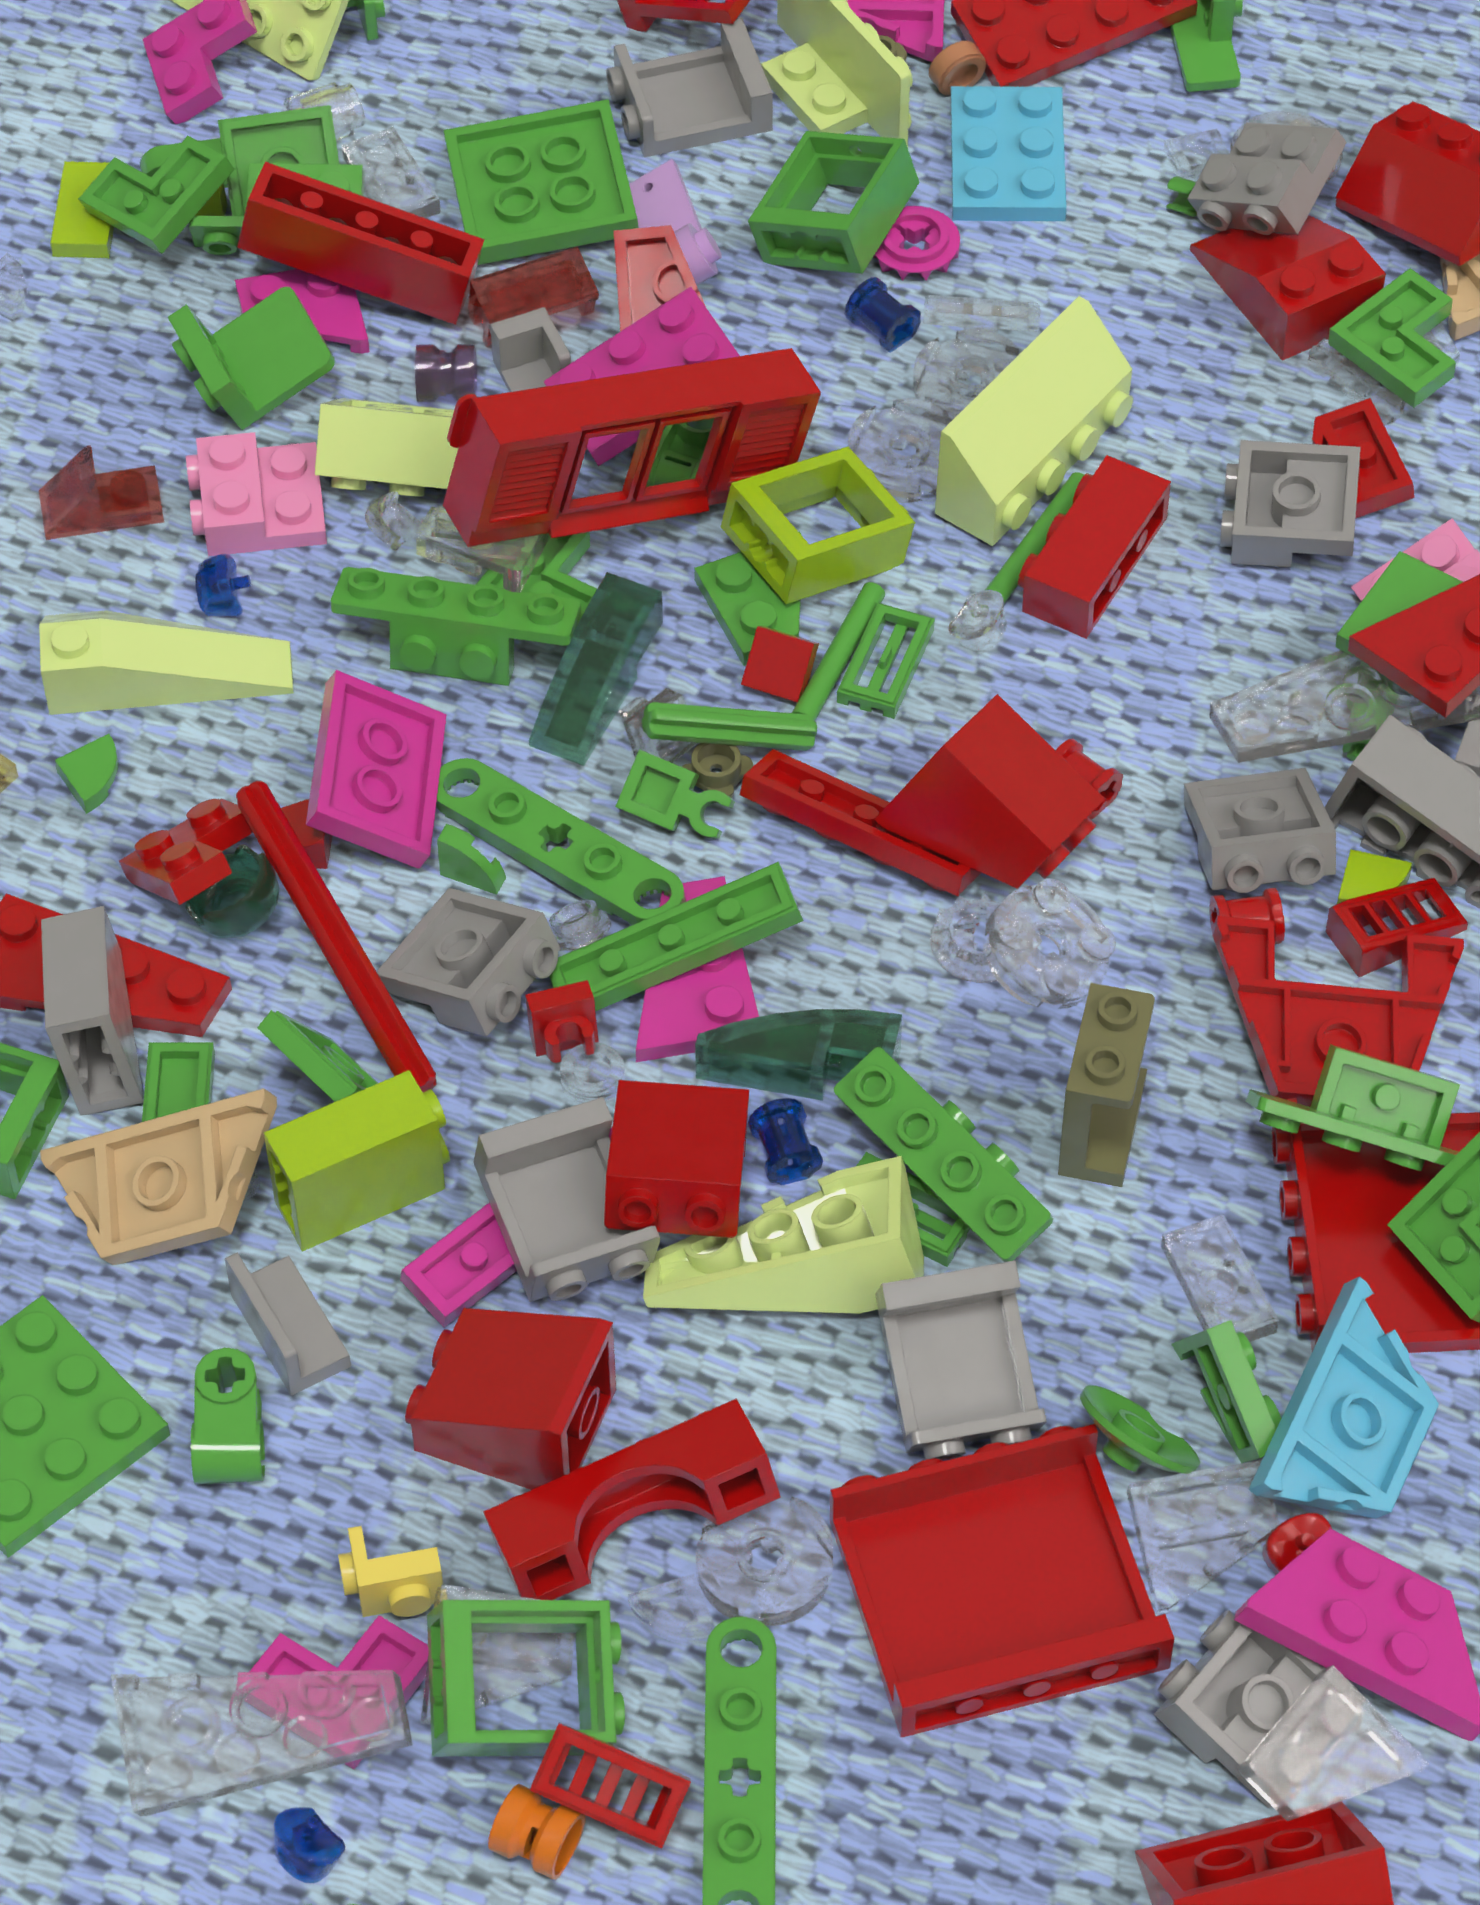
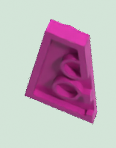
[636,876,762,1062]

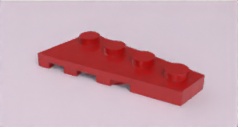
[0,893,232,1037]

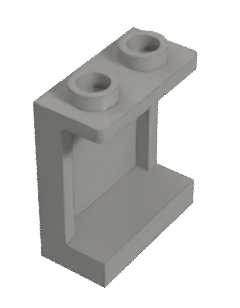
[606,17,773,157]
[473,1097,661,1302]
[875,1260,1047,1460]

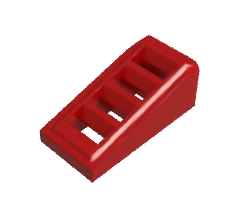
[1325,878,1468,978]
[529,1722,691,1849]

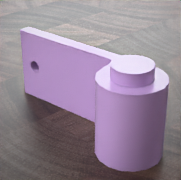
[629,159,722,285]

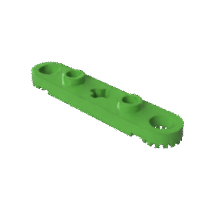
[436,758,686,926]
[702,1617,776,1905]

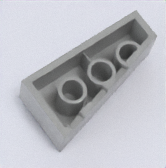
[1325,715,1480,909]

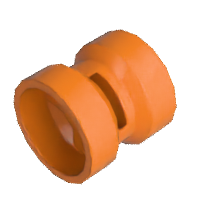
[488,1784,586,1880]

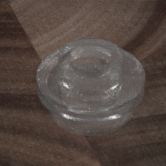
[549,900,612,953]

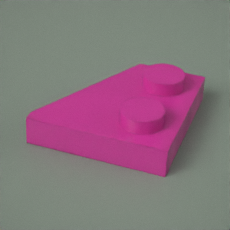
[235,269,370,354]

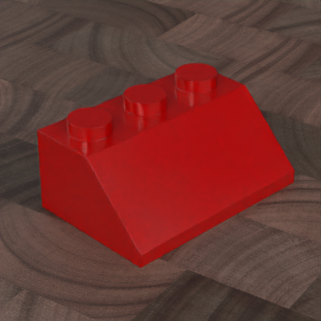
[1335,101,1480,266]
[1135,1799,1394,1905]

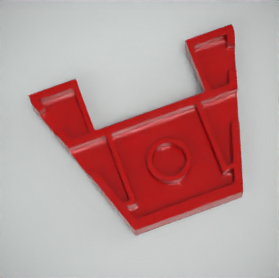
[1212,915,1464,1107]

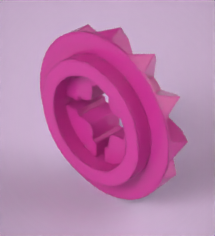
[873,206,960,281]

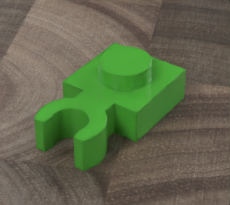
[615,749,735,838]

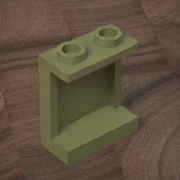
[1058,983,1155,1187]

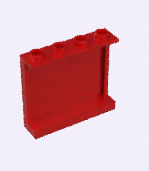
[1272,1098,1480,1353]
[830,1424,1175,1738]

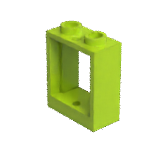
[721,446,915,604]

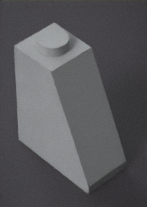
[41,906,144,1115]

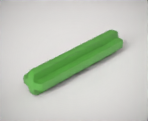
[641,702,817,751]

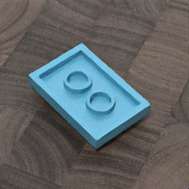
[950,86,1066,221]

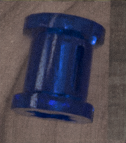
[844,277,921,352]
[748,1098,823,1185]

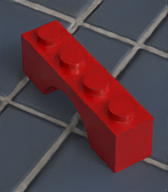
[483,1398,781,1600]

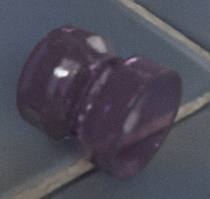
[415,344,477,402]

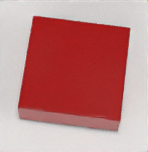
[741,626,819,702]

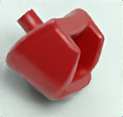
[1262,1513,1332,1574]

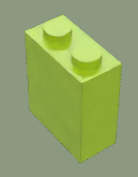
[264,1070,450,1252]

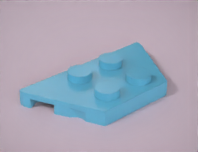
[1248,1276,1439,1519]

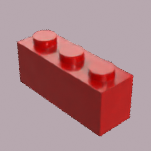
[1018,455,1171,639]

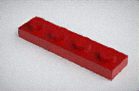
[739,749,981,897]

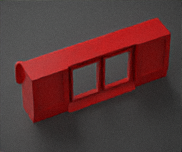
[443,348,821,547]

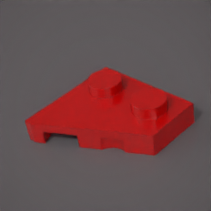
[1312,398,1415,519]

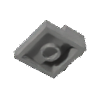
[1187,122,1347,235]
[1220,440,1360,567]
[1184,768,1336,893]
[377,888,561,1037]
[1154,1610,1361,1808]

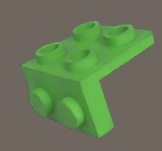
[168,287,335,430]

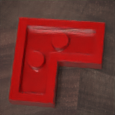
[119,798,253,905]

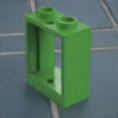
[748,131,920,274]
[0,1043,69,1199]
[427,1600,625,1757]

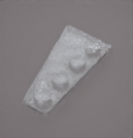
[1209,650,1480,763]
[111,1670,413,1817]

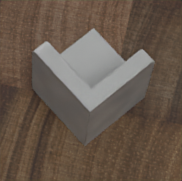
[490,307,571,392]

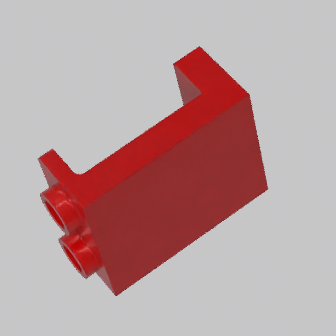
[604,1080,750,1238]

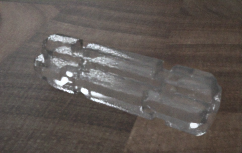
[1307,339,1406,426]

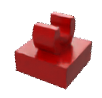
[525,980,599,1063]

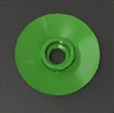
[1080,1385,1200,1474]

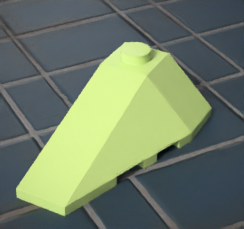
[39,610,294,715]
[643,1156,924,1314]

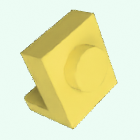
[338,1526,445,1617]

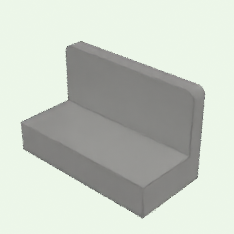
[225,1253,351,1396]

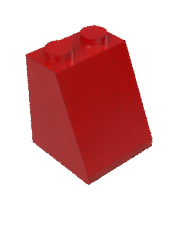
[874,694,1105,889]
[405,1308,616,1490]

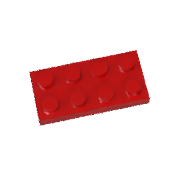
[951,0,1198,87]

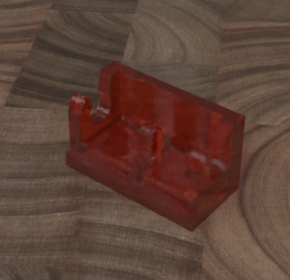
[468,246,599,347]

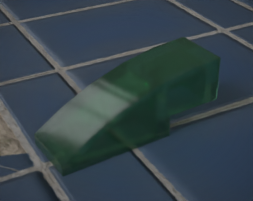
[529,572,663,766]
[695,1009,902,1101]

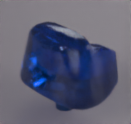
[195,553,251,616]
[273,1807,345,1883]

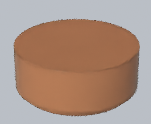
[929,41,986,95]

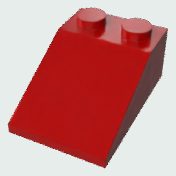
[1190,215,1386,361]

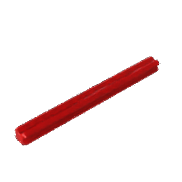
[236,780,436,1092]

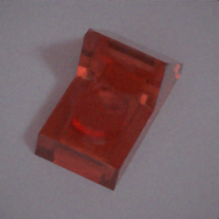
[39,445,164,540]

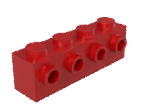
[237,161,485,325]

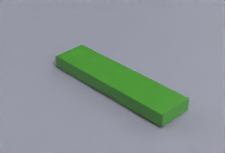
[550,861,804,1011]

